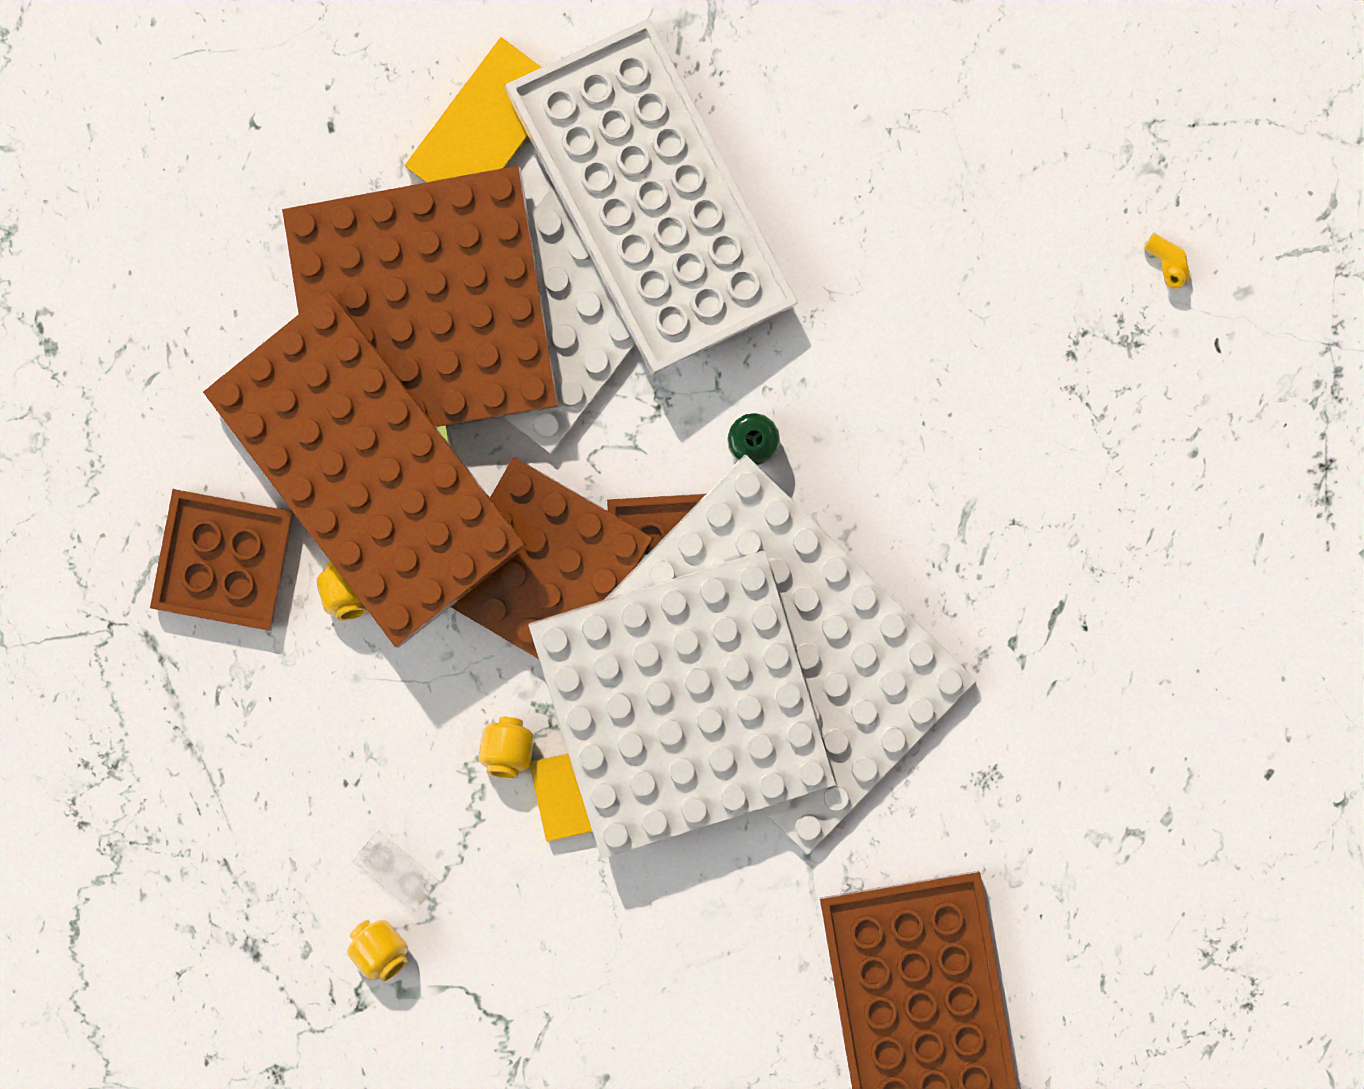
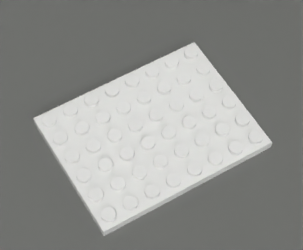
[604,455,976,855]

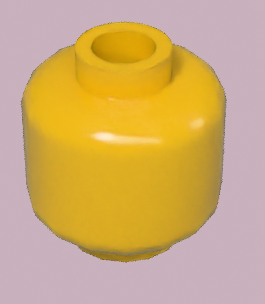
[317,562,368,621]
[478,716,535,779]
[347,920,408,982]

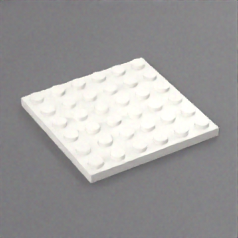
[528,550,836,859]

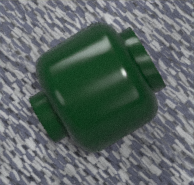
[727,413,780,466]

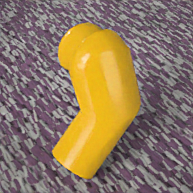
[1143,232,1190,289]

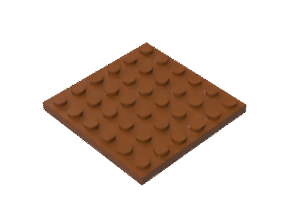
[282,165,559,427]

